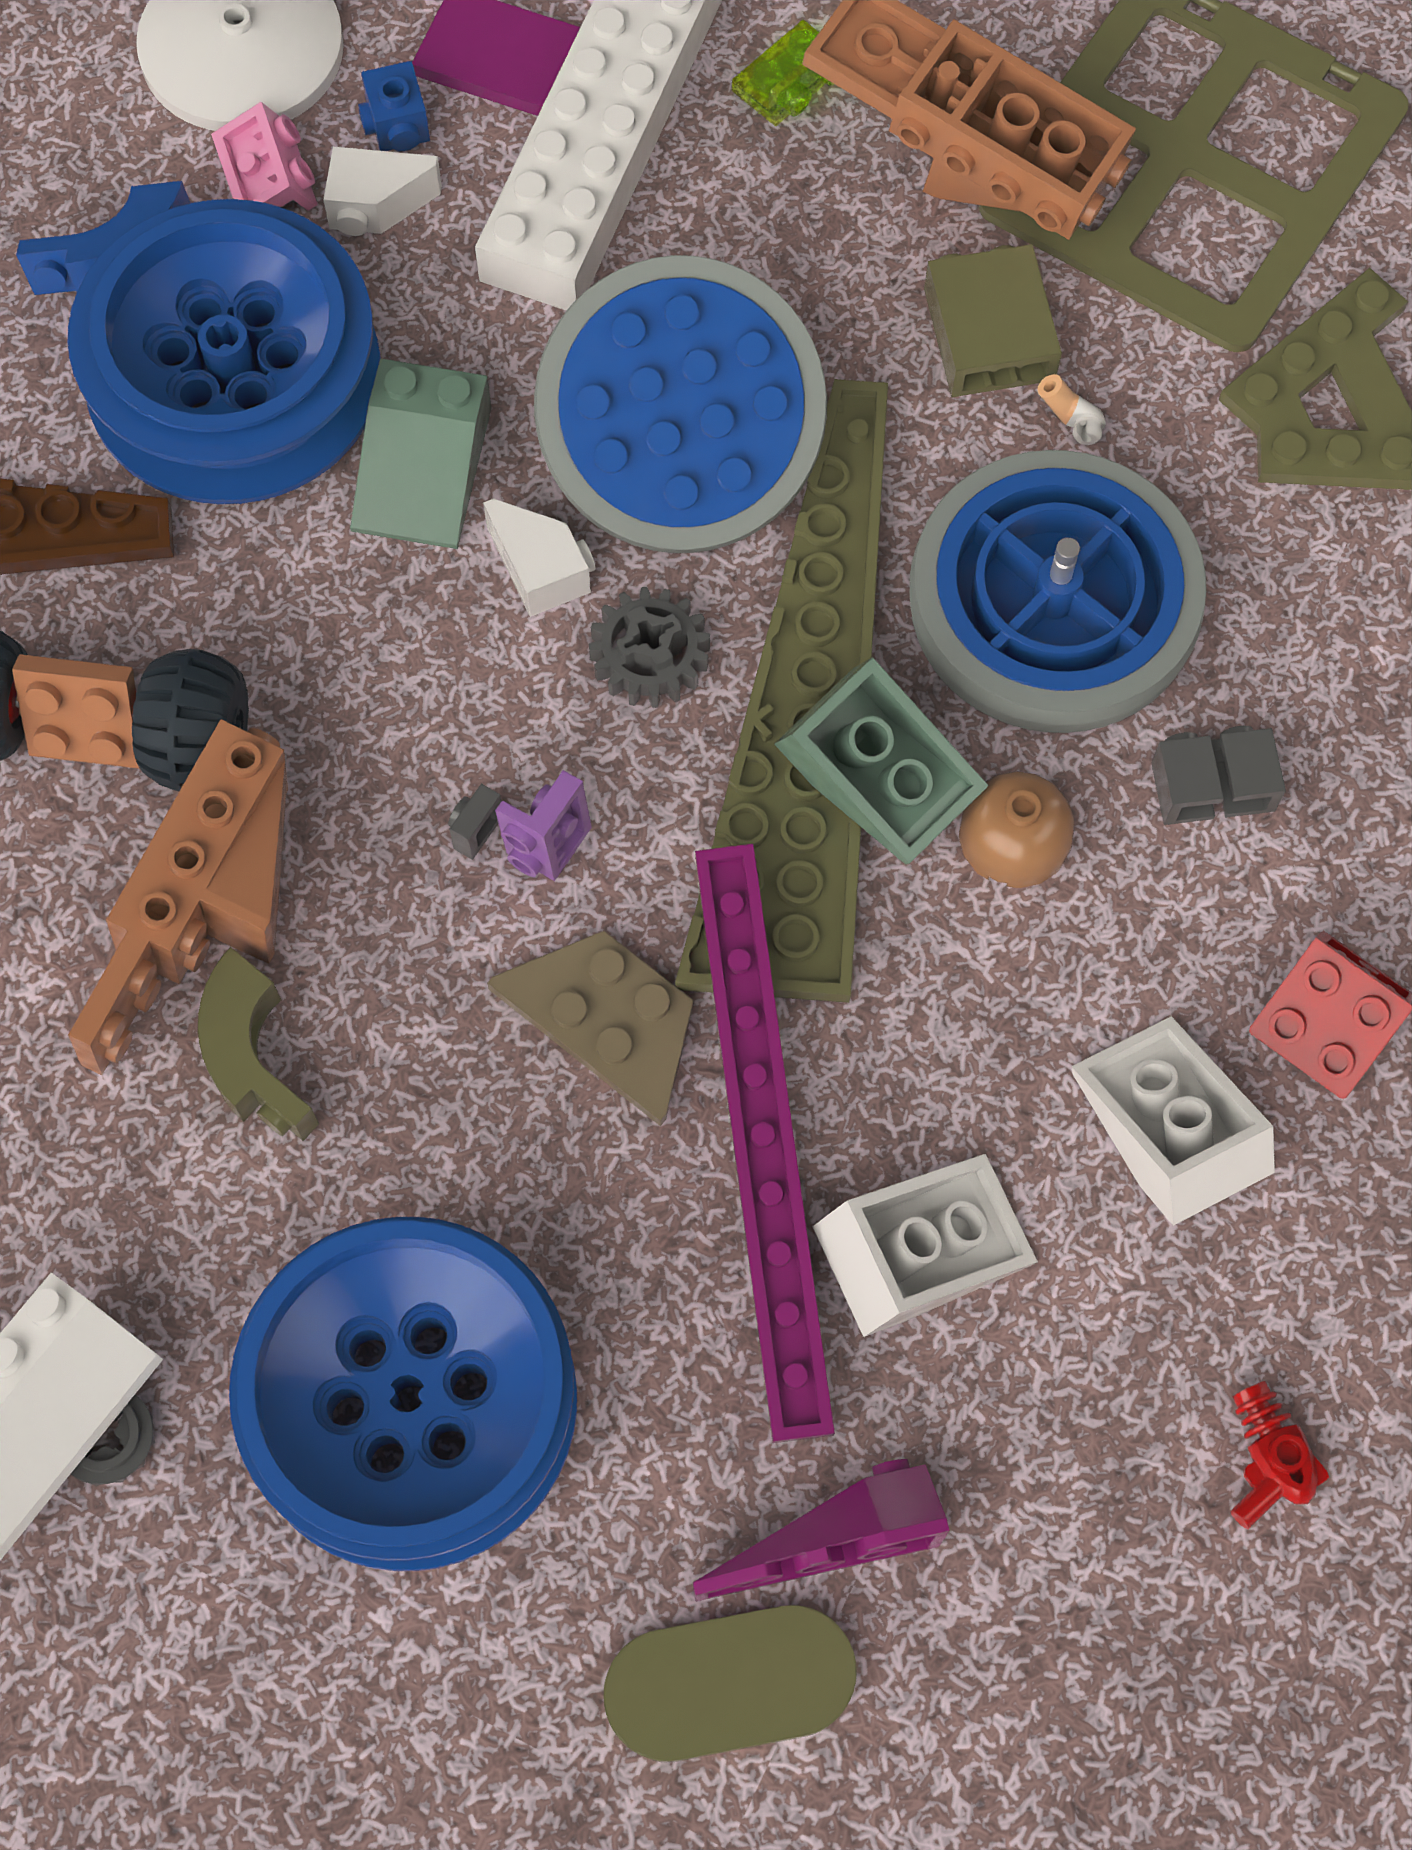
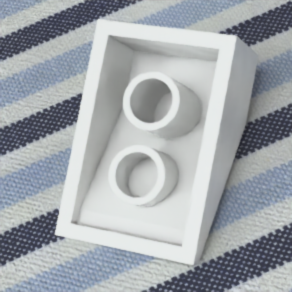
[1072,1016,1275,1226]
[812,1154,1038,1337]

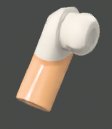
[1038,374,1106,445]

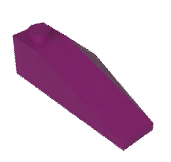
[693,1459,950,1602]

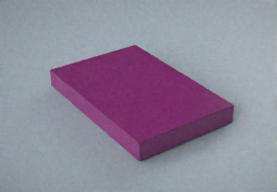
[412,0,581,116]

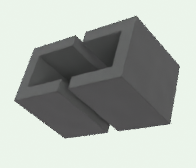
[1151,725,1286,825]

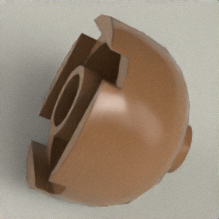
[959,771,1075,888]

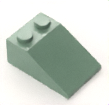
[350,358,492,549]
[774,657,989,865]

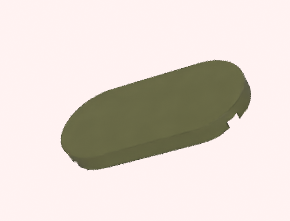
[604,1605,857,1762]

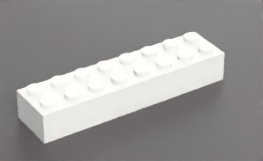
[475,0,722,311]

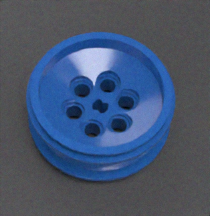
[229,1217,577,1571]

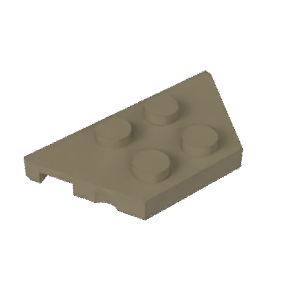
[487,931,693,1126]

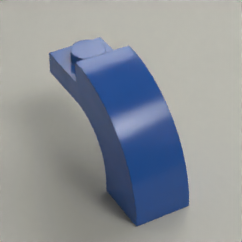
[16,181,191,295]

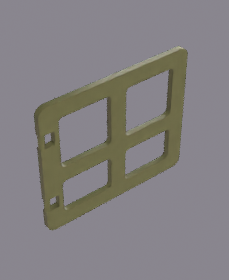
[978,0,1409,352]

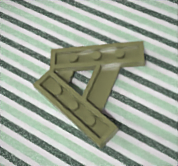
[1219,268,1412,490]

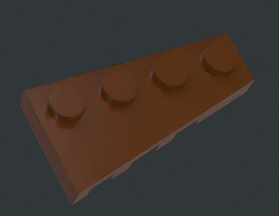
[0,478,174,575]

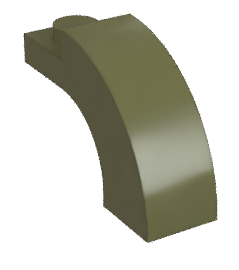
[198,946,319,1141]

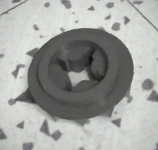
[71,1394,155,1486]

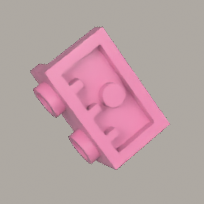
[211,102,317,211]

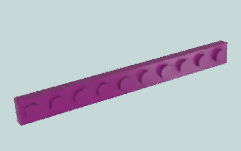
[695,844,835,1443]

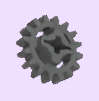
[589,587,710,708]

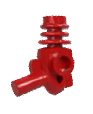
[1230,1381,1329,1529]

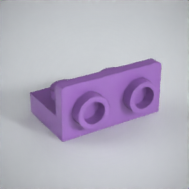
[495,770,592,881]

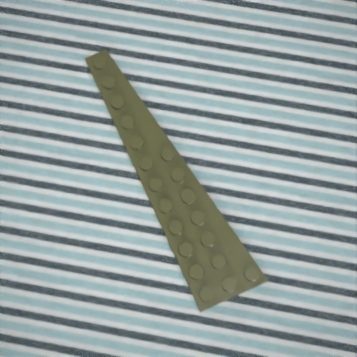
[675,379,888,1003]

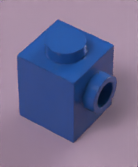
[358,61,430,151]

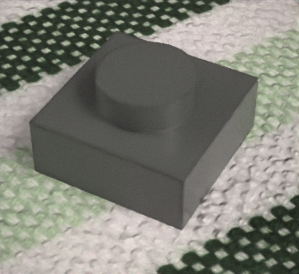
[448,783,502,860]

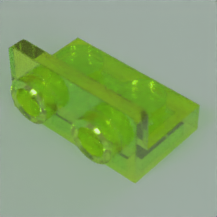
[732,20,834,127]

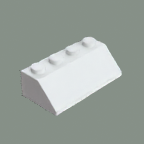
[0,1273,163,1560]

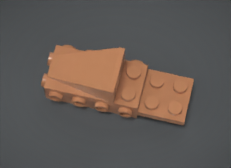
[802,0,1136,240]
[68,719,288,1075]

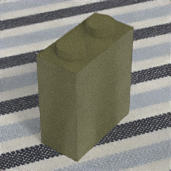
[924,244,1062,398]

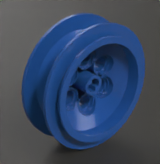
[67,199,381,504]

